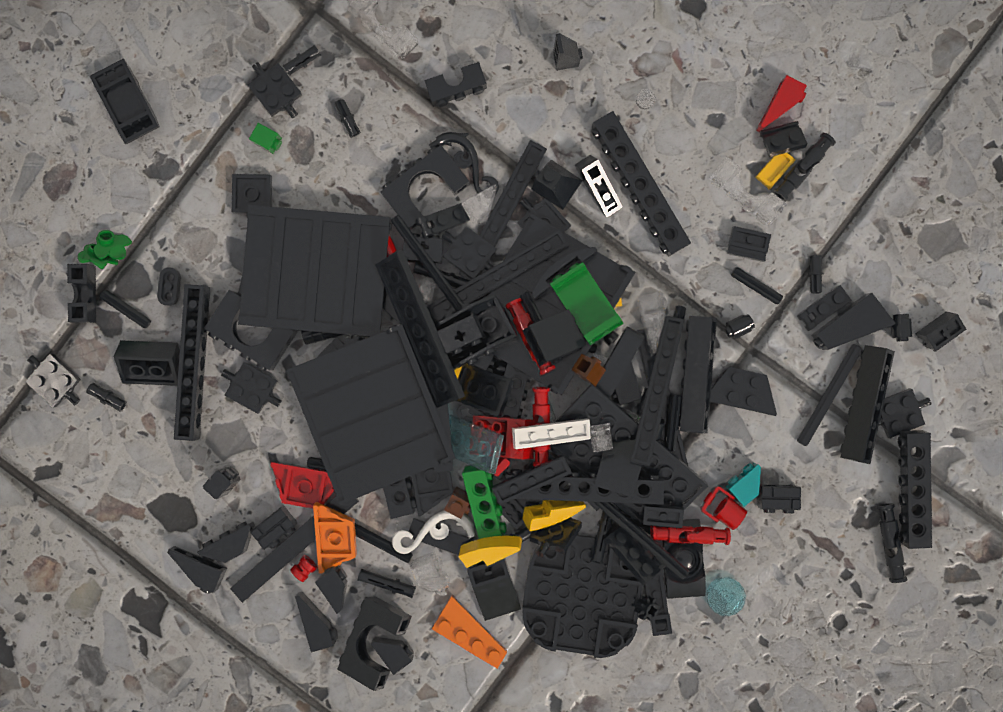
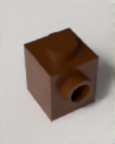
[571,354,606,387]
[444,486,471,519]

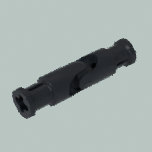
[773,132,836,202]
[877,503,908,583]

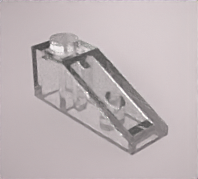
[637,291,668,356]

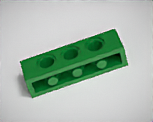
[462,462,507,539]

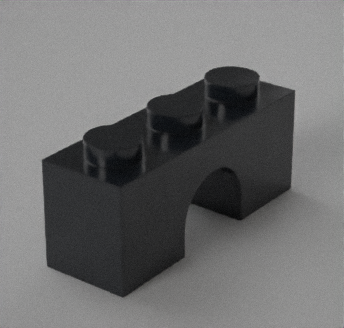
[424,62,487,107]
[67,264,96,323]

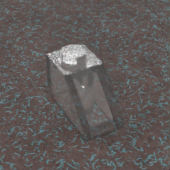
[461,184,498,225]

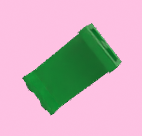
[550,262,623,345]

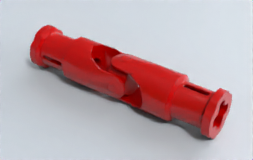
[505,298,556,376]
[532,387,550,467]
[650,525,731,545]

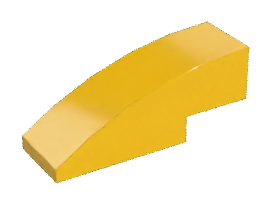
[522,500,586,531]
[458,536,522,568]

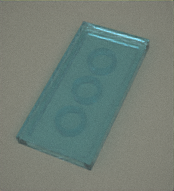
[449,414,504,474]

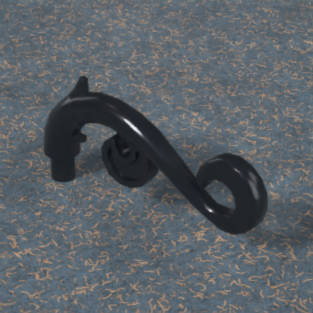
[429,132,499,199]

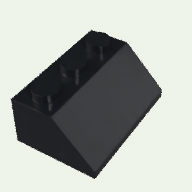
[113,340,180,386]

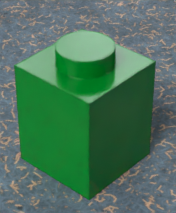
[249,122,282,154]

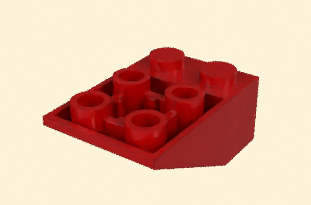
[471,415,534,460]

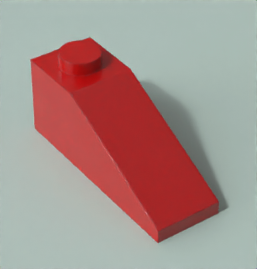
[756,75,807,132]

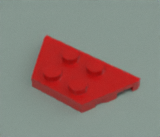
[271,462,334,509]

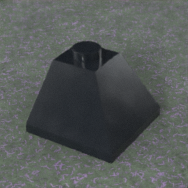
[531,160,583,210]

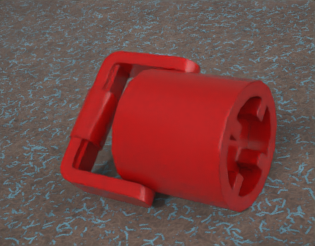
[700,486,747,530]

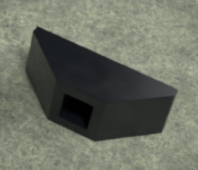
[197,521,255,563]

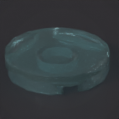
[707,577,746,616]

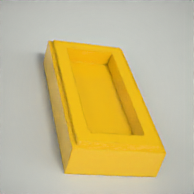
[755,153,795,189]

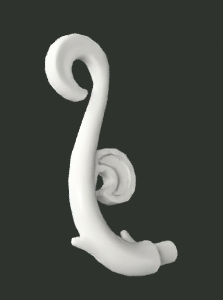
[392,510,476,554]

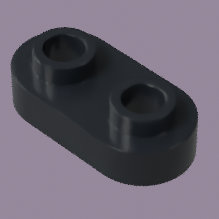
[157,267,181,306]

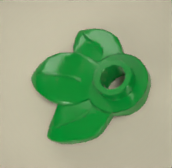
[94,230,132,260]
[77,243,118,269]

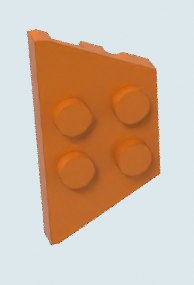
[313,502,357,574]

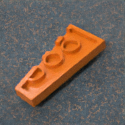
[432,595,507,669]

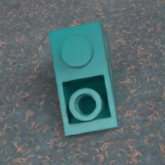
[725,463,761,507]

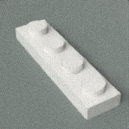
[512,418,591,449]

